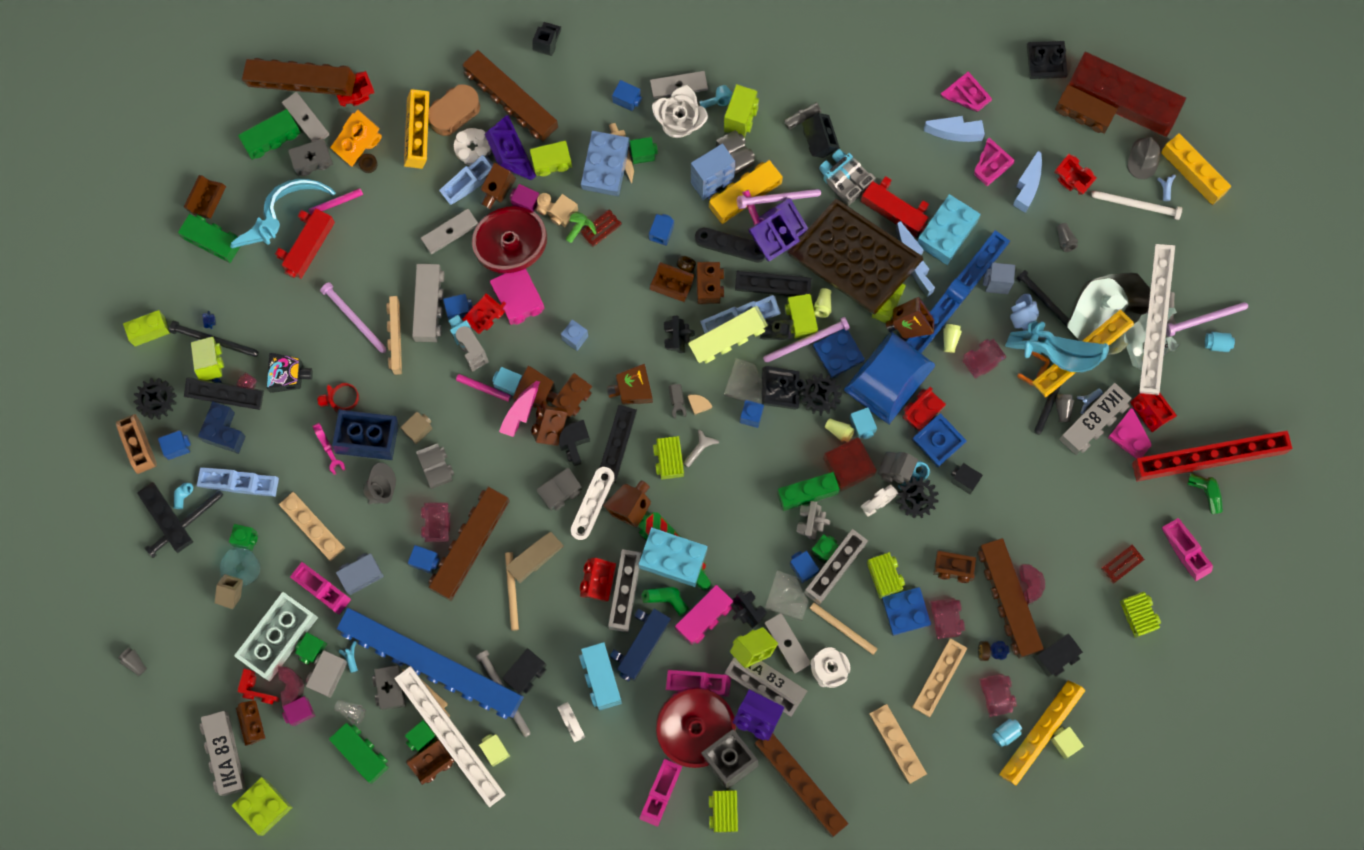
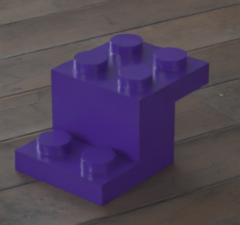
[748,198,808,262]
[733,689,785,741]

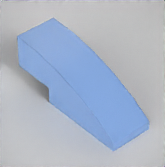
[924,116,985,142]
[1013,151,1042,213]
[439,155,493,205]

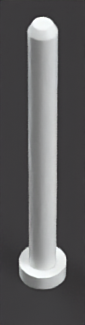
[1091,191,1182,220]

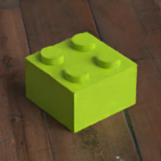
[724,84,760,138]
[232,777,293,836]

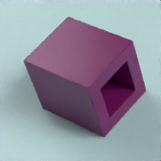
[510,184,539,212]
[282,696,316,726]

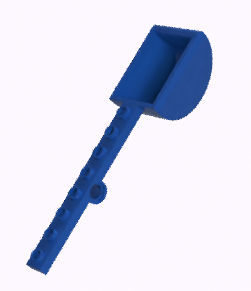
[843,230,1010,425]

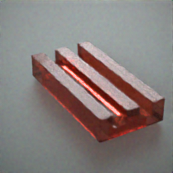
[581,209,622,247]
[1101,544,1145,584]

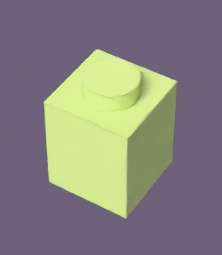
[1050,726,1084,759]
[479,734,510,767]

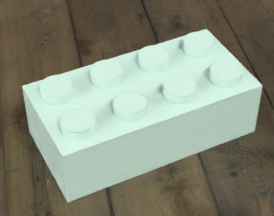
[234,592,318,681]

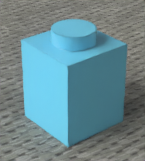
[492,367,523,396]
[849,407,877,439]

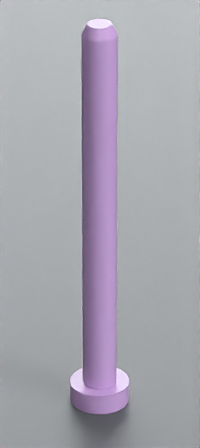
[737,189,821,209]
[320,282,387,353]
[1166,302,1248,337]
[763,317,850,362]

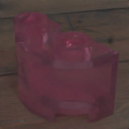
[962,338,1007,379]
[421,503,450,542]
[1018,564,1045,605]
[930,598,965,640]
[278,666,304,706]
[979,674,1017,718]

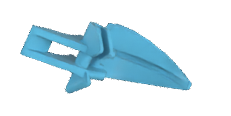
[230,179,336,248]
[1005,321,1109,372]

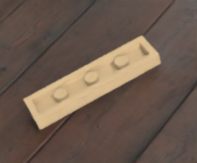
[386,296,402,375]
[279,492,345,561]
[912,639,967,718]
[869,704,927,784]

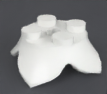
[652,85,708,138]

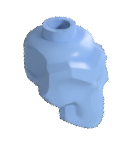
[1010,294,1039,331]

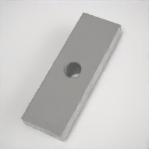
[650,71,708,99]
[282,92,329,142]
[421,209,478,255]
[764,613,811,674]

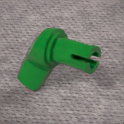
[1187,473,1223,514]
[641,587,689,616]

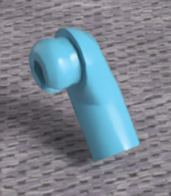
[173,483,193,509]

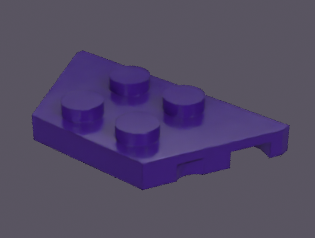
[484,115,536,180]

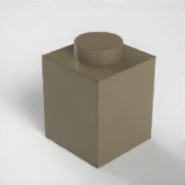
[400,412,432,445]
[215,574,243,609]

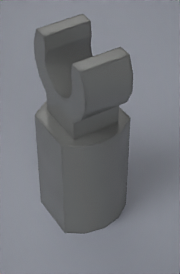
[669,384,687,419]

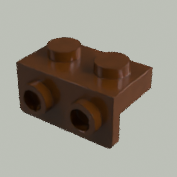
[184,175,226,219]
[649,262,694,303]
[551,373,592,419]
[531,401,568,446]
[933,551,976,583]
[236,700,266,746]
[406,738,455,785]

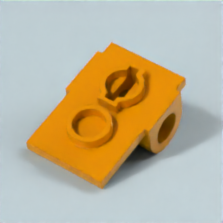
[330,110,382,167]

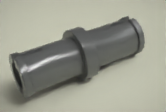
[784,102,822,130]

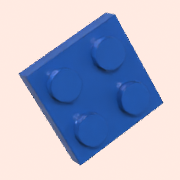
[813,329,865,379]
[912,413,967,467]
[882,587,931,636]

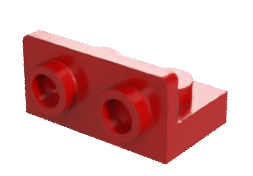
[462,293,506,334]
[903,387,946,432]
[1130,393,1177,432]
[579,558,616,602]

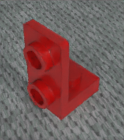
[237,669,280,705]

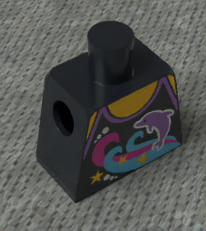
[267,353,313,393]

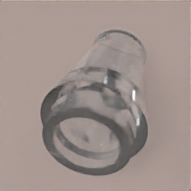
[335,700,366,724]

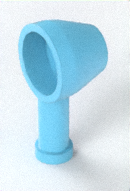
[699,85,733,108]
[898,461,930,491]

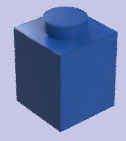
[612,80,642,111]
[649,214,674,246]
[443,294,473,320]
[740,400,764,428]
[158,431,191,460]
[408,545,440,574]
[789,551,819,583]

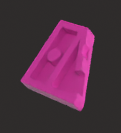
[941,71,992,112]
[974,138,1014,186]
[1108,408,1152,459]

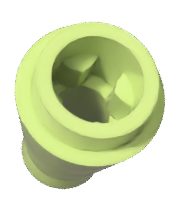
[813,288,831,318]
[943,324,962,353]
[825,418,855,442]

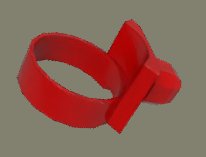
[317,383,359,413]

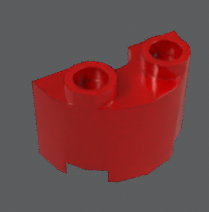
[336,71,375,107]
[1054,154,1097,195]

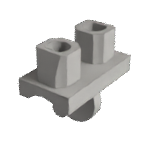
[797,501,830,540]

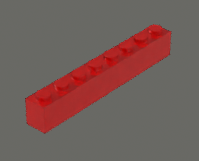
[1132,430,1293,482]

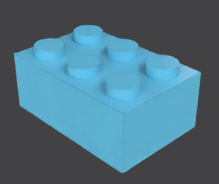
[917,194,981,265]
[639,527,708,587]
[579,642,622,711]

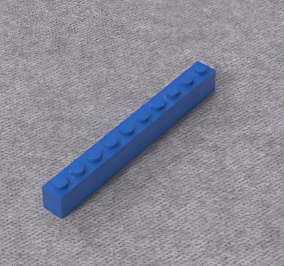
[337,608,524,720]

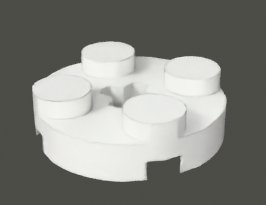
[454,128,491,165]
[861,485,898,517]
[810,647,850,688]
[557,702,585,742]

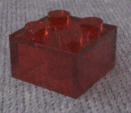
[823,437,877,492]

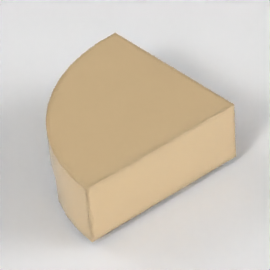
[687,395,712,415]

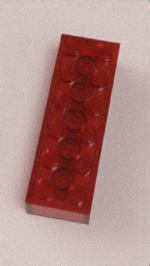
[1069,51,1186,137]

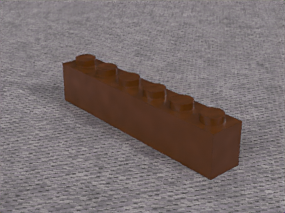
[462,50,558,142]
[242,58,356,96]
[429,487,510,601]
[977,538,1044,659]
[754,733,849,838]

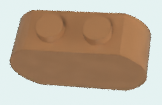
[428,84,480,136]
[116,414,157,474]

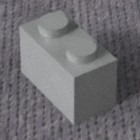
[306,650,347,698]

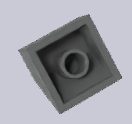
[702,729,759,790]

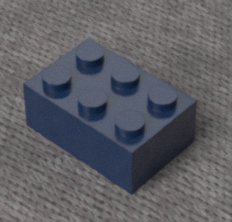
[332,410,399,460]

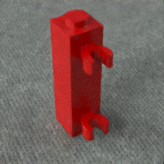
[861,176,929,238]
[275,208,335,279]

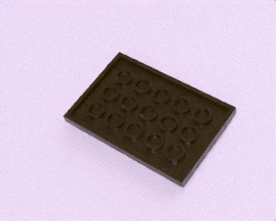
[788,199,923,315]

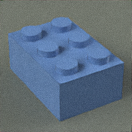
[581,131,630,197]
[691,143,735,200]

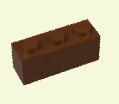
[1055,85,1118,134]

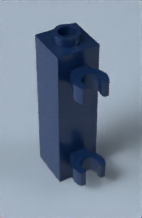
[610,609,671,682]

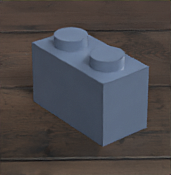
[983,263,1015,294]
[336,553,384,595]

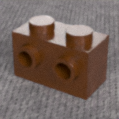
[697,262,724,304]

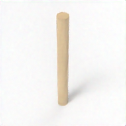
[505,552,519,631]
[809,603,877,655]

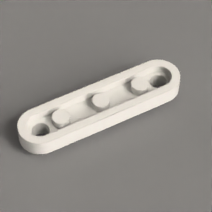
[571,467,614,540]

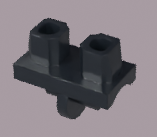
[664,315,695,353]
[760,320,794,340]
[732,591,767,629]

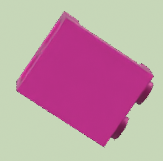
[490,269,545,325]

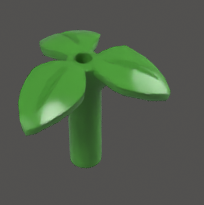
[566,211,596,243]

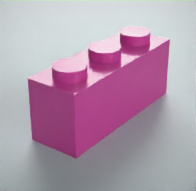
[675,585,733,645]

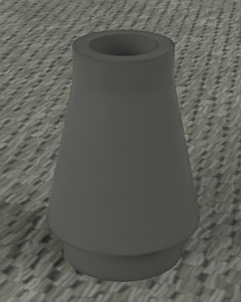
[1056,223,1078,252]
[1055,395,1074,422]
[118,647,147,677]

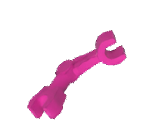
[312,423,346,475]

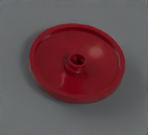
[472,206,547,273]
[656,687,736,768]

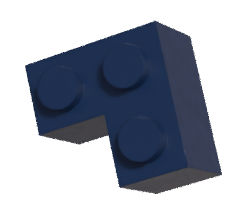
[198,401,246,454]

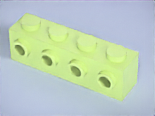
[688,306,768,364]

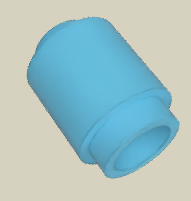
[1205,332,1235,352]
[992,719,1022,747]

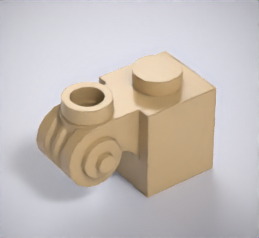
[535,193,578,227]

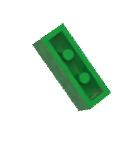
[238,109,301,160]
[178,214,241,263]
[777,472,839,511]
[329,722,389,784]

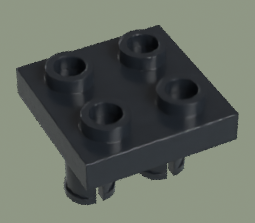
[1027,41,1068,79]
[762,366,806,410]

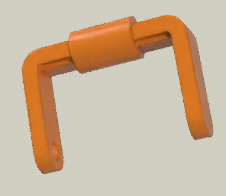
[1017,351,1050,386]

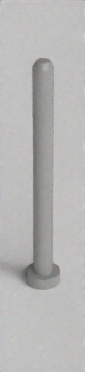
[475,650,530,737]

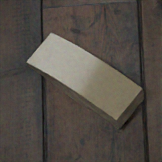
[506,532,564,584]

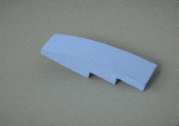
[896,221,935,297]
[700,295,781,333]
[197,467,279,497]

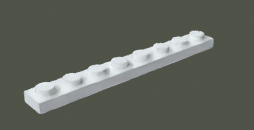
[1140,244,1175,395]
[394,666,506,807]

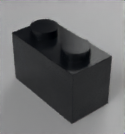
[802,113,840,158]
[1034,633,1083,677]
[502,648,547,695]

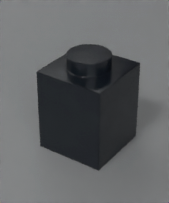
[951,463,983,494]

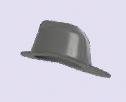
[1128,137,1161,179]
[363,463,396,504]

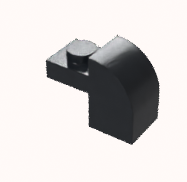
[532,22,561,56]
[559,420,590,466]

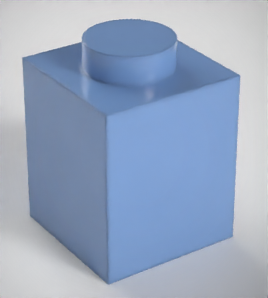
[561,320,589,351]

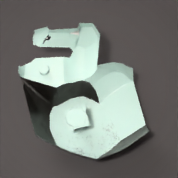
[1067,273,1180,370]

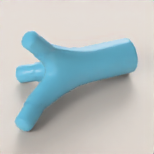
[339,641,358,673]

